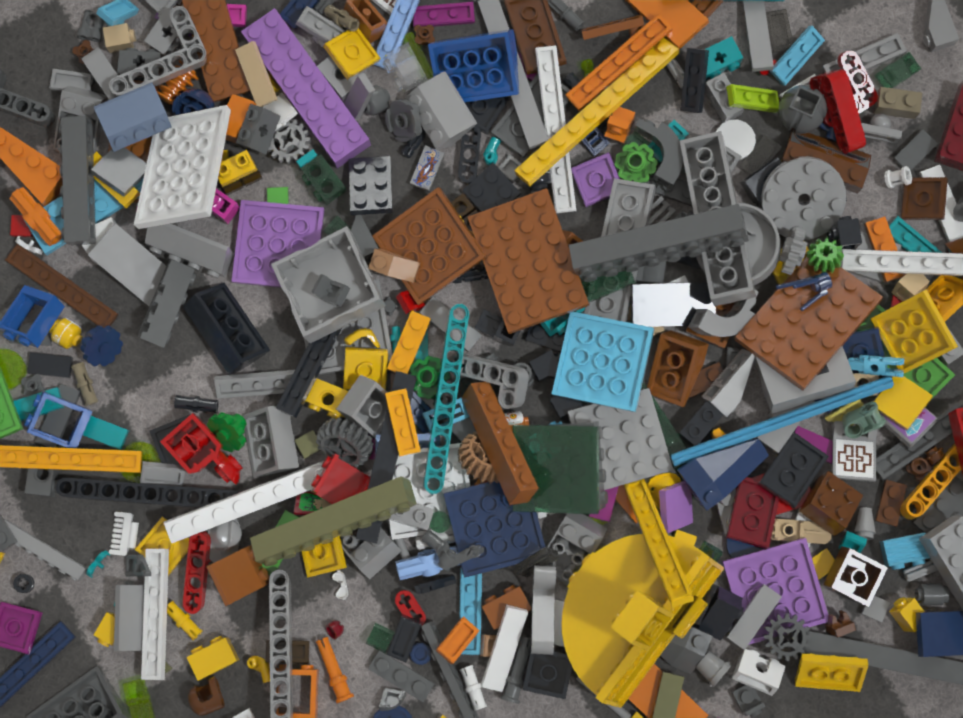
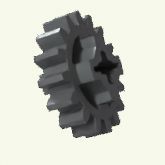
[763,613,812,661]

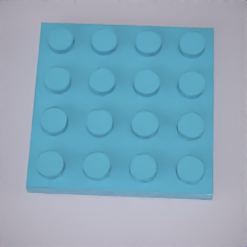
[552,312,654,412]

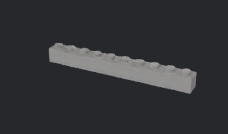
[4,518,88,581]

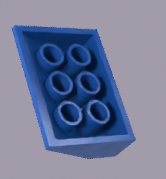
[428,29,519,102]

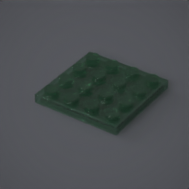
[513,425,599,514]

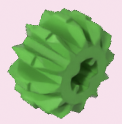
[807,237,844,273]

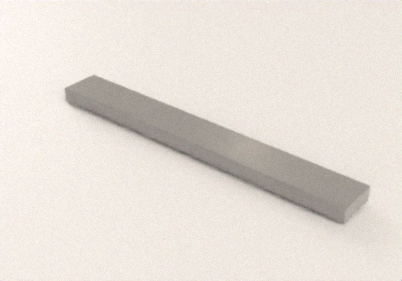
[478,0,549,149]

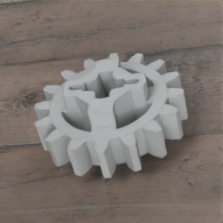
[268,119,311,164]
[779,228,807,275]

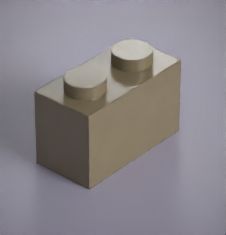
[873,87,922,119]

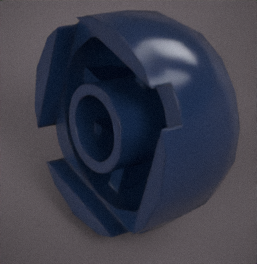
[172,89,215,115]

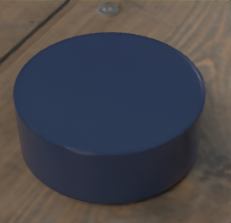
[410,643,432,665]

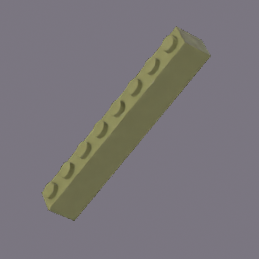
[250,476,417,566]

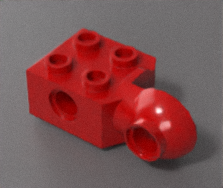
[160,413,243,485]

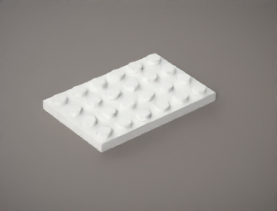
[134,105,231,229]

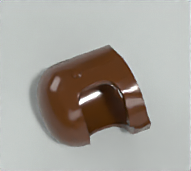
[188,676,225,716]

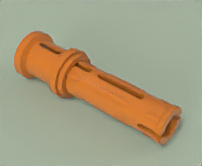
[316,637,354,704]

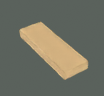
[235,41,278,107]

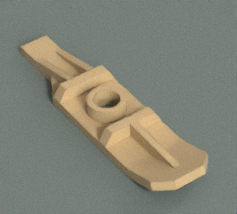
[771,519,832,544]

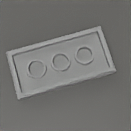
[88,223,166,306]

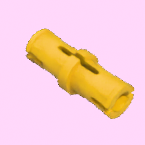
[167,601,203,641]

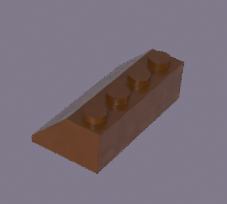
[781,128,871,194]

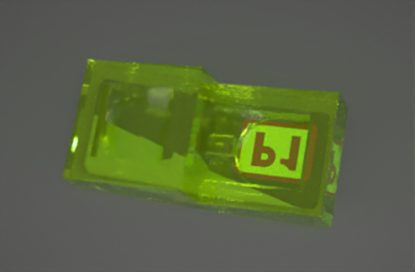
[122,678,155,718]

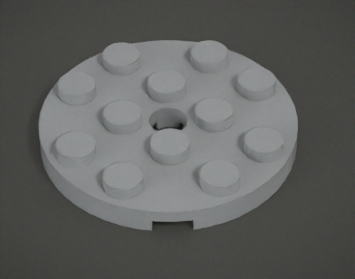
[761,156,846,240]

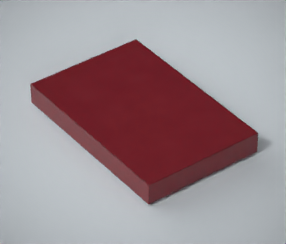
[726,477,779,549]

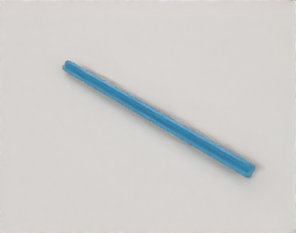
[671,376,894,466]

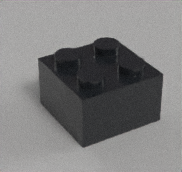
[523,652,572,700]

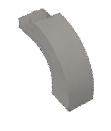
[688,290,759,337]

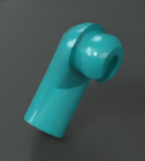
[483,137,501,165]

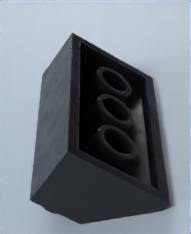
[183,282,270,375]

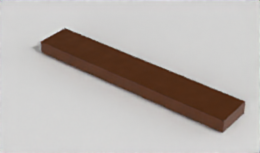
[5,243,119,328]

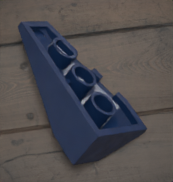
[677,438,769,511]

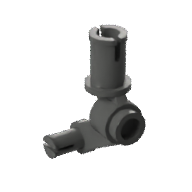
[422,530,484,571]

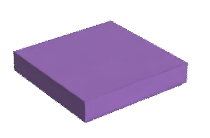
[571,153,620,207]
[659,481,693,533]

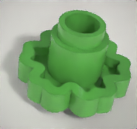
[615,142,657,183]

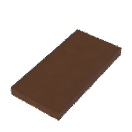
[504,0,567,75]

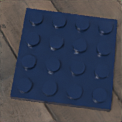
[443,481,548,578]

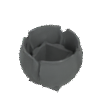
[778,85,827,134]

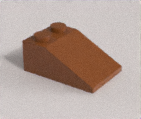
[647,330,709,407]
[206,544,269,606]

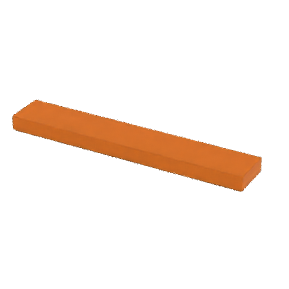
[565,13,673,111]

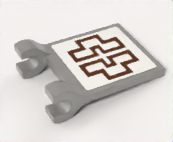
[831,421,877,482]

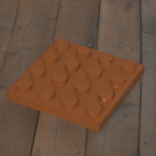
[372,187,486,305]

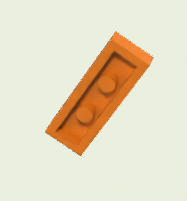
[864,217,906,283]

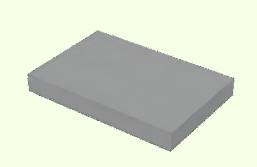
[114,585,144,651]

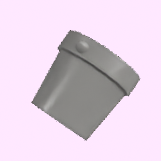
[696,651,731,687]

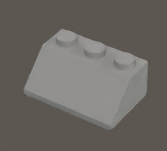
[405,71,477,150]
[242,406,299,477]

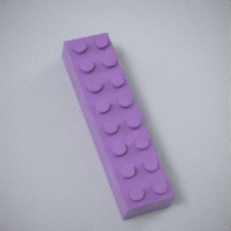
[241,8,371,169]

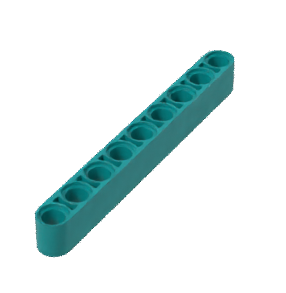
[423,304,469,494]

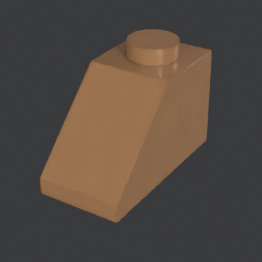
[368,249,420,283]

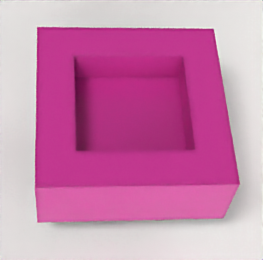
[227,4,247,27]

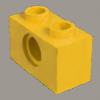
[305,379,348,419]

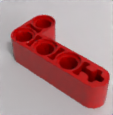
[809,69,866,154]

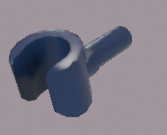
[819,123,836,142]

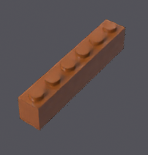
[461,382,538,505]

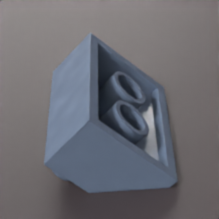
[94,82,172,152]

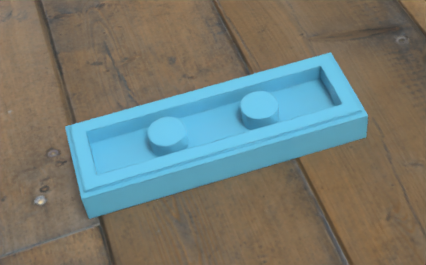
[770,26,825,86]

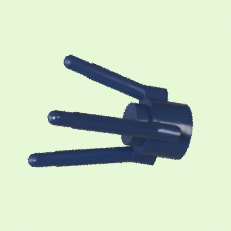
[776,272,832,311]

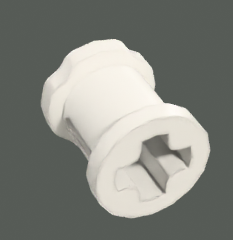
[884,166,912,189]

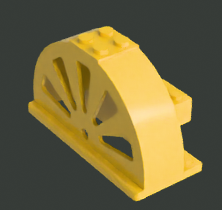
[562,534,724,708]

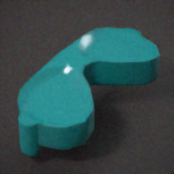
[86,550,110,578]

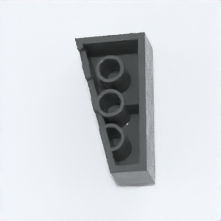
[137,259,196,348]

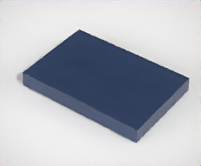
[916,611,963,657]

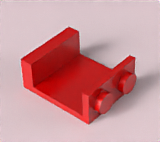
[310,454,370,504]

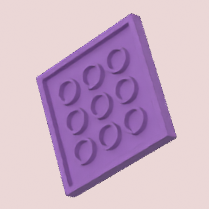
[231,200,325,288]
[722,537,828,645]

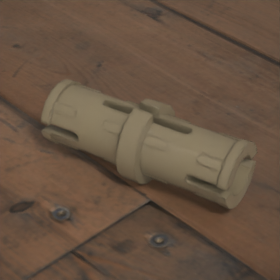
[324,5,359,32]
[71,362,99,406]

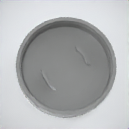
[696,203,781,285]

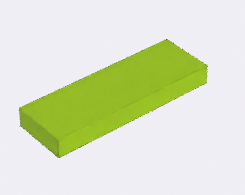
[726,84,779,113]

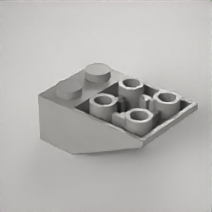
[53,86,109,153]
[537,511,607,585]
[340,527,402,579]

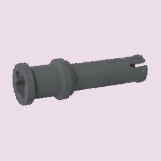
[501,636,531,704]

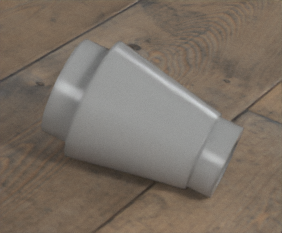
[854,507,876,540]

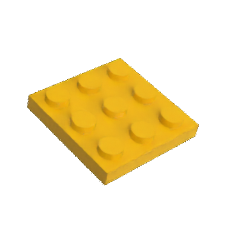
[871,289,958,373]

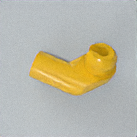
[247,656,270,683]

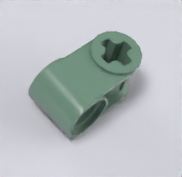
[842,402,886,439]

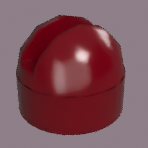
[325,620,344,640]

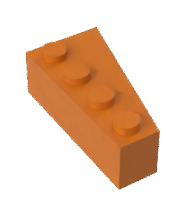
[0,127,63,206]

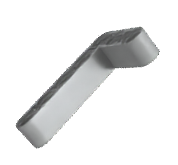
[109,6,207,98]

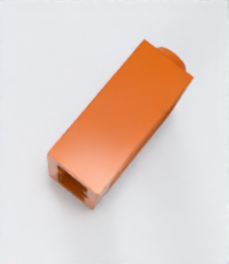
[276,664,319,718]

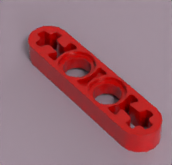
[183,531,211,614]

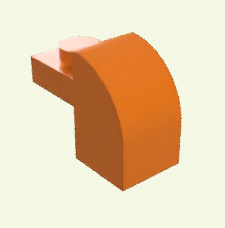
[604,107,635,143]

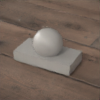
[861,114,902,144]

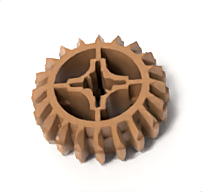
[457,431,499,484]

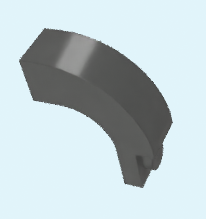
[634,118,683,190]

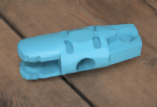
[848,355,904,377]

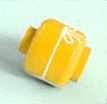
[49,318,83,349]

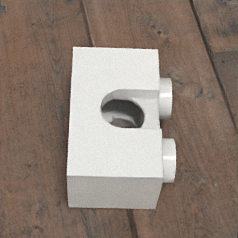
[732,649,785,696]

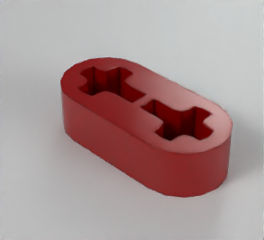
[395,590,426,626]

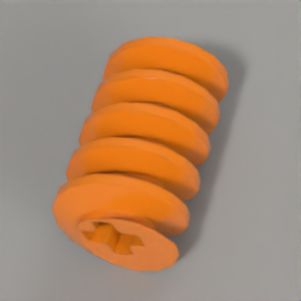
[157,60,199,105]

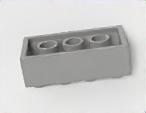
[145,224,234,278]

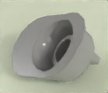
[208,519,242,563]

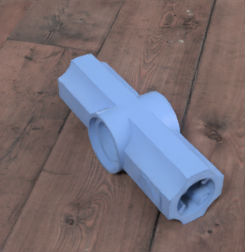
[395,546,461,580]

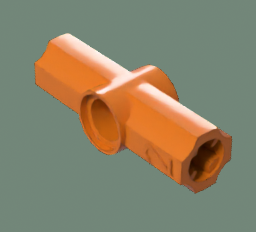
[9,187,62,246]

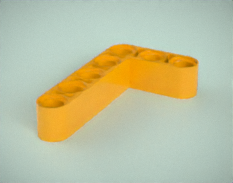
[900,442,961,520]

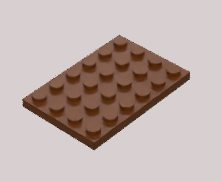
[468,188,590,334]
[735,255,883,391]

